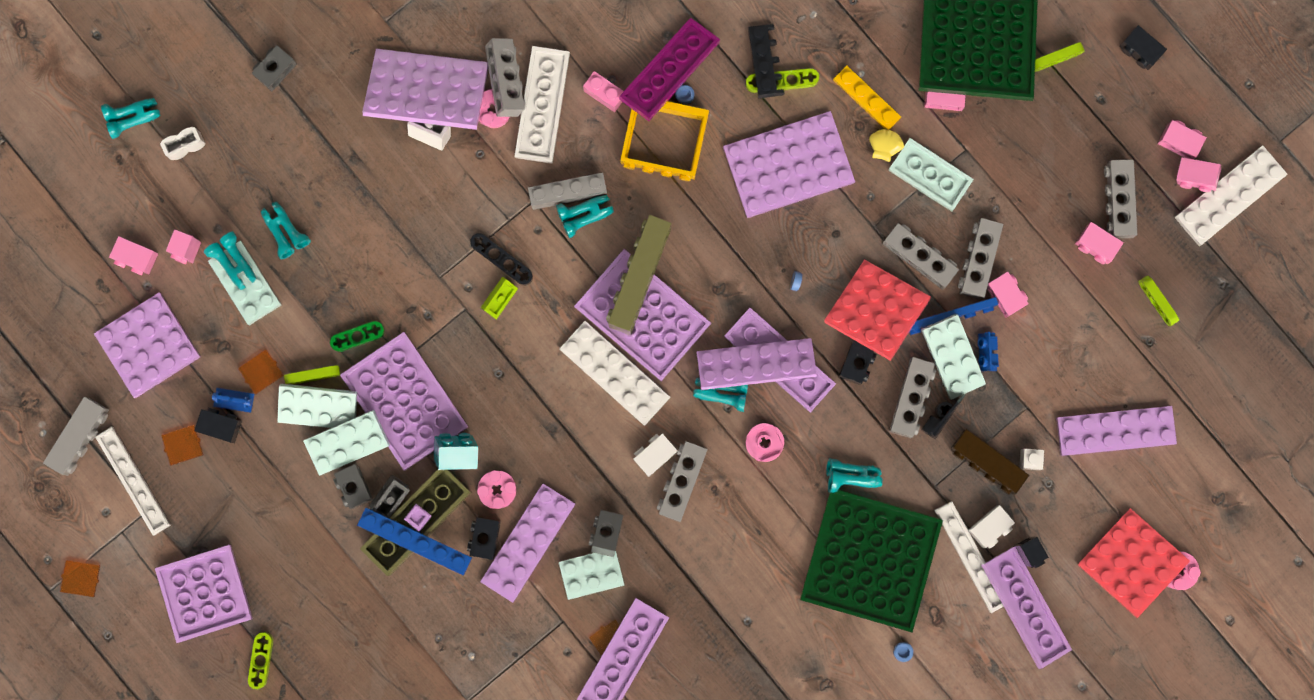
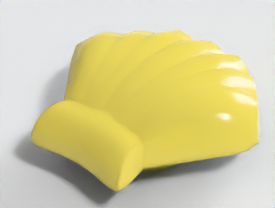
[869,129,904,162]

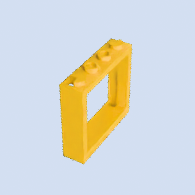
[620,101,709,181]

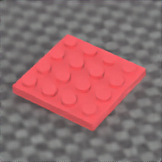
[824,259,931,361]
[1078,508,1190,618]

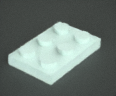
[559,551,624,600]

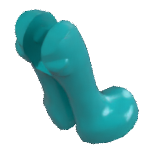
[101,98,160,139]
[556,195,614,238]
[261,202,311,260]
[203,231,257,290]
[693,377,748,412]
[826,458,883,493]

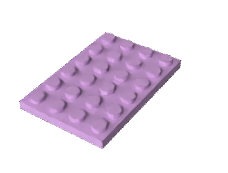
[362,49,488,130]
[723,111,855,218]
[574,249,711,381]
[340,332,468,470]

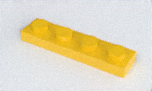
[833,66,901,130]

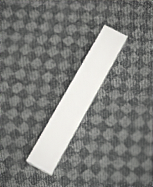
[95,427,171,535]
[934,501,1004,613]

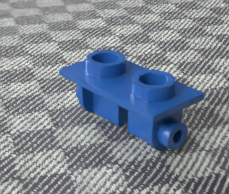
[977,332,999,372]
[212,388,255,413]

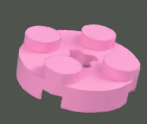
[479,90,510,128]
[745,423,784,462]
[477,470,516,509]
[1167,551,1201,590]

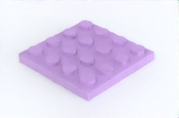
[94,293,201,398]
[155,545,253,643]

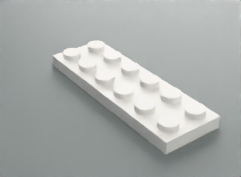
[515,46,570,163]
[1175,146,1287,246]
[560,321,670,426]

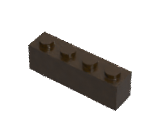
[951,429,1030,495]

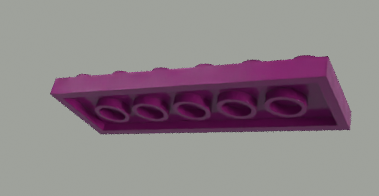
[619,18,720,121]

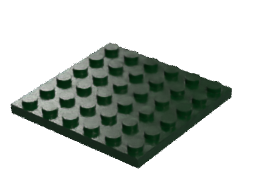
[918,0,1038,101]
[800,490,943,633]

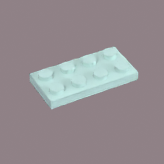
[889,138,974,212]
[208,241,281,325]
[921,314,986,400]
[278,384,357,428]
[303,410,390,476]

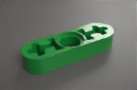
[330,321,385,352]

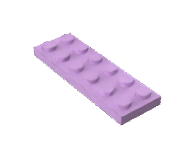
[724,308,836,413]
[697,338,817,390]
[1056,406,1177,456]
[480,484,575,603]
[981,547,1072,669]
[576,598,669,700]

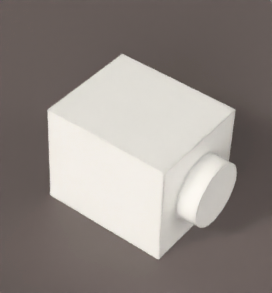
[1019,449,1044,470]

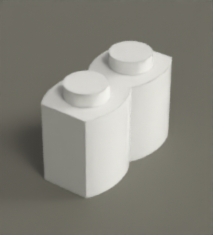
[160,127,205,160]

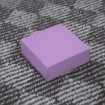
[404,504,432,531]

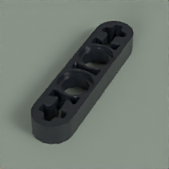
[470,233,533,286]

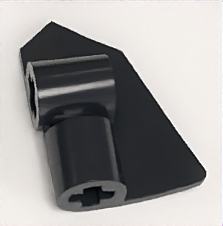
[921,393,965,439]

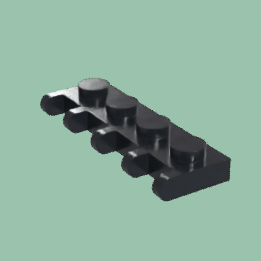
[748,24,785,99]

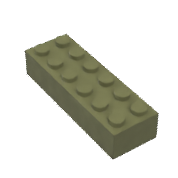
[606,215,671,336]
[360,470,472,576]

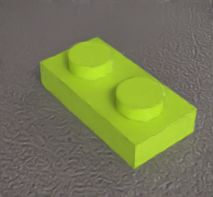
[481,277,518,320]

